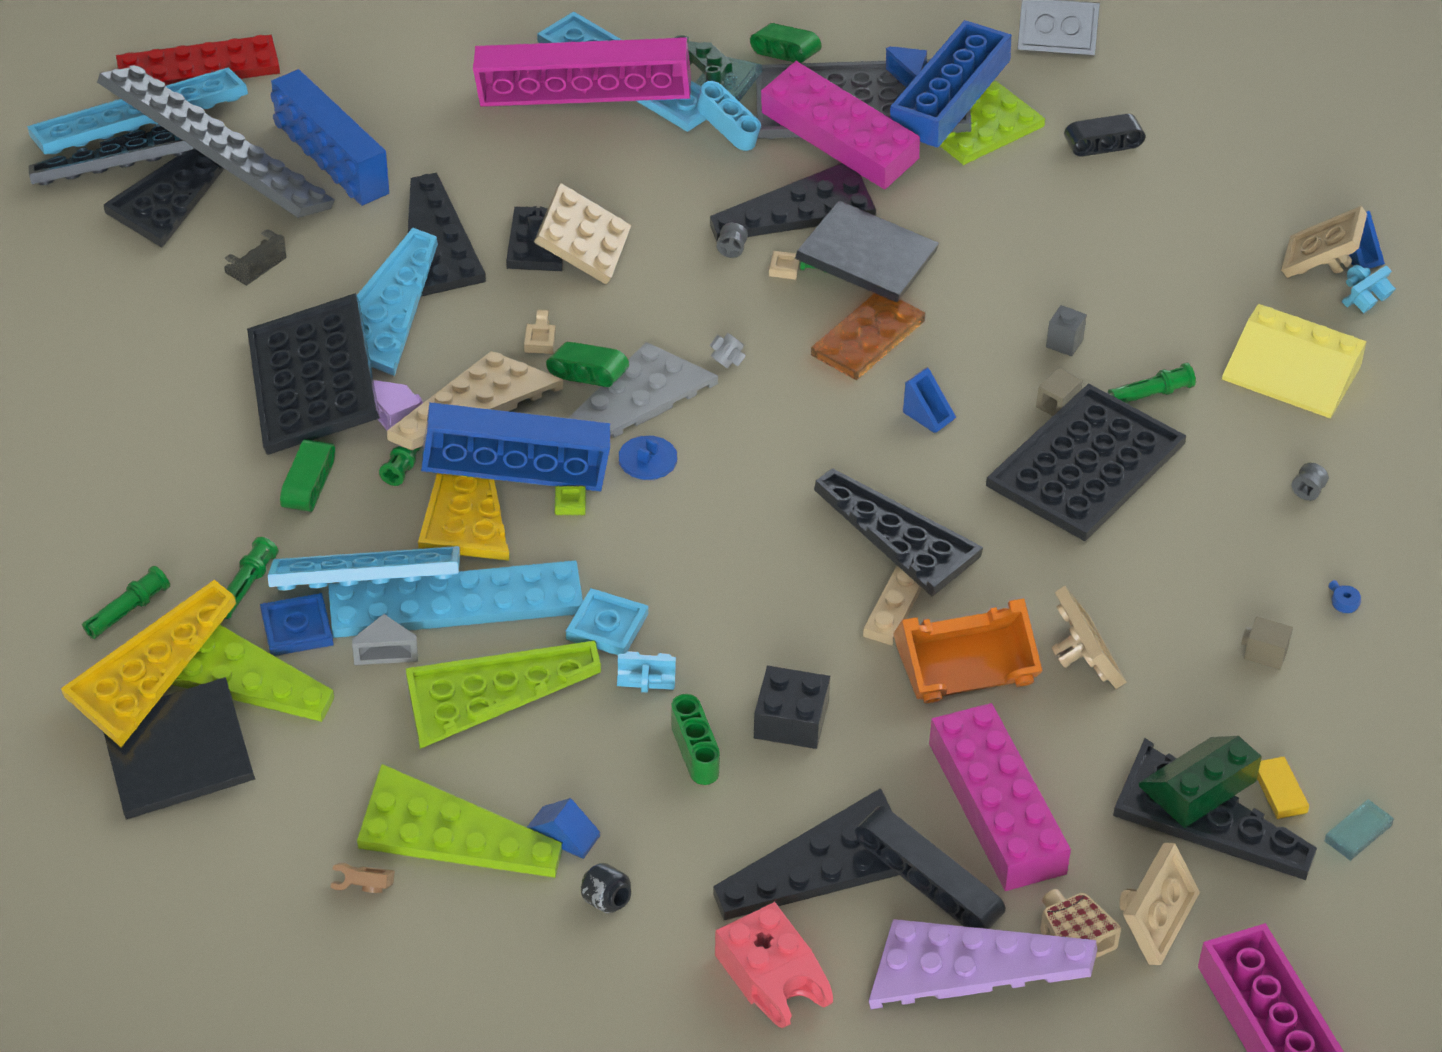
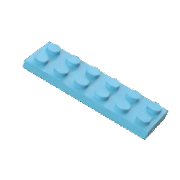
[268,546,460,590]

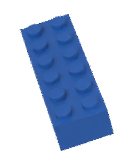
[890,20,1012,148]
[270,69,390,206]
[421,402,610,492]

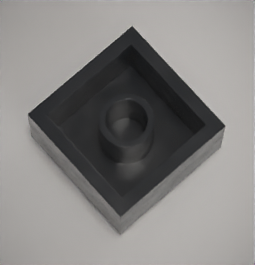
[753,665,830,749]

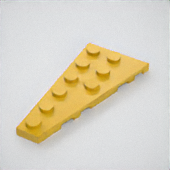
[418,473,509,561]
[61,579,236,747]

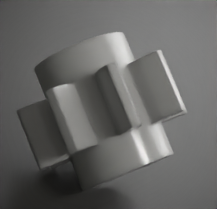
[709,333,746,368]

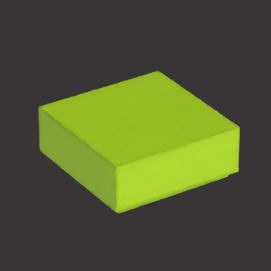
[555,486,586,515]

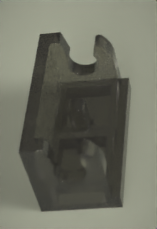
[224,229,287,286]

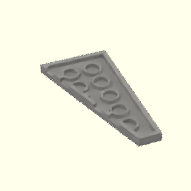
[569,342,718,438]

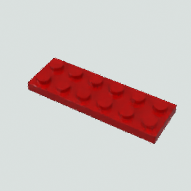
[116,34,280,86]

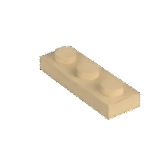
[863,566,922,646]

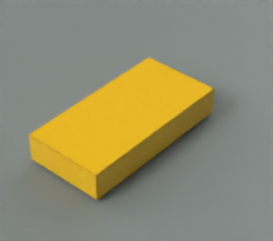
[1257,756,1309,819]

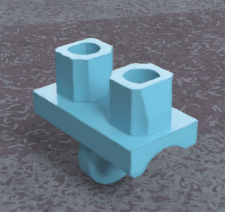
[1342,265,1396,313]
[617,651,676,693]

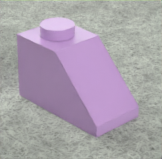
[374,380,423,430]

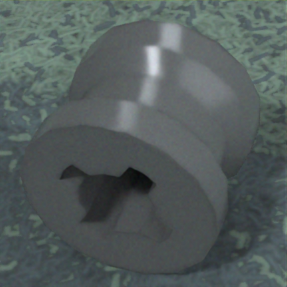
[716,222,748,258]
[1291,462,1329,501]

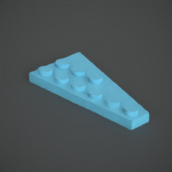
[357,228,438,376]

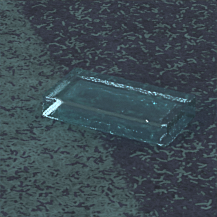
[1324,799,1394,861]

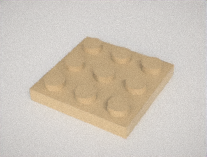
[534,183,631,284]

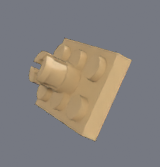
[1281,206,1367,278]
[1052,586,1127,689]
[1119,843,1200,965]

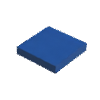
[260,593,333,656]

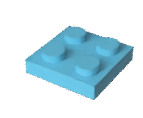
[566,588,648,655]

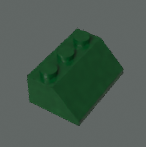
[1139,736,1262,828]

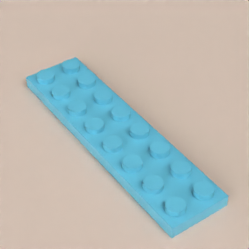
[537,12,707,132]
[27,67,248,154]
[328,560,583,638]

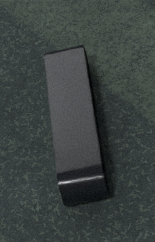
[855,806,1006,929]

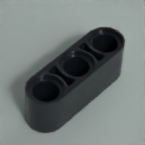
[1064,114,1146,157]

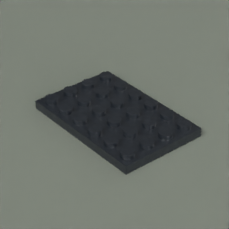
[247,293,380,455]
[986,383,1187,541]

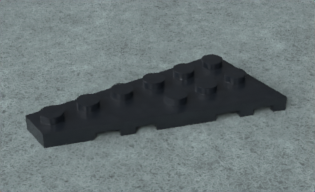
[28,124,194,185]
[103,148,224,248]
[408,172,486,297]

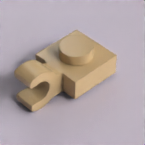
[524,310,556,354]

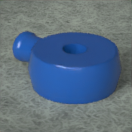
[1328,580,1361,613]

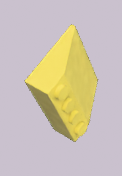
[1222,304,1367,419]

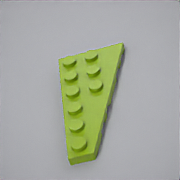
[171,602,334,722]
[405,641,601,749]
[357,764,562,878]

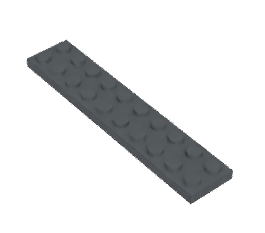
[97,66,335,218]

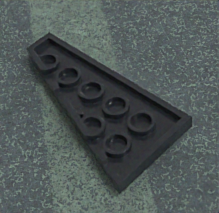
[710,163,876,242]
[814,468,983,597]
[1113,738,1317,880]
[713,788,899,920]

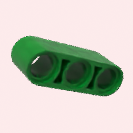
[750,23,822,63]
[546,342,629,387]
[280,439,335,512]
[671,694,720,785]

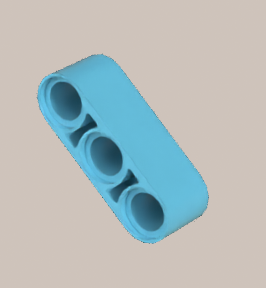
[696,81,761,151]

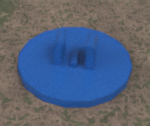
[619,436,677,480]

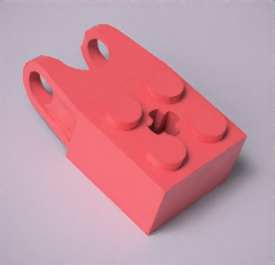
[715,902,833,1028]

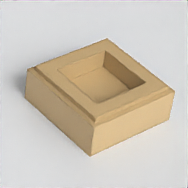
[769,251,801,280]

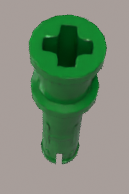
[1108,362,1196,403]
[379,446,422,486]
[224,537,279,619]
[82,566,170,639]

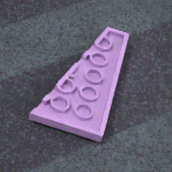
[869,919,1097,1009]

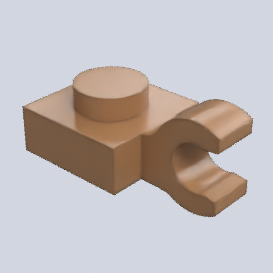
[331,863,395,893]

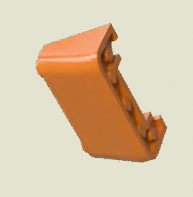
[893,598,1043,704]

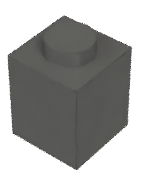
[1046,305,1087,356]

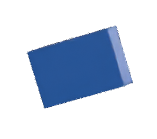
[886,46,927,88]
[1349,211,1385,269]
[903,367,957,433]
[527,798,600,859]

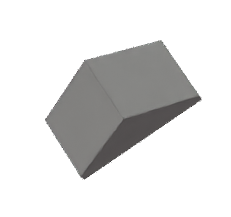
[352,614,418,665]

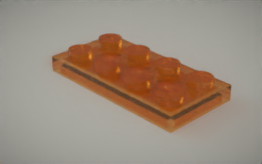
[811,293,925,380]

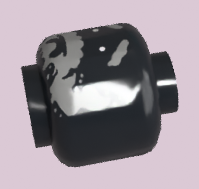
[581,863,632,913]

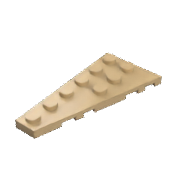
[387,351,563,450]

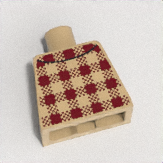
[1040,889,1121,958]

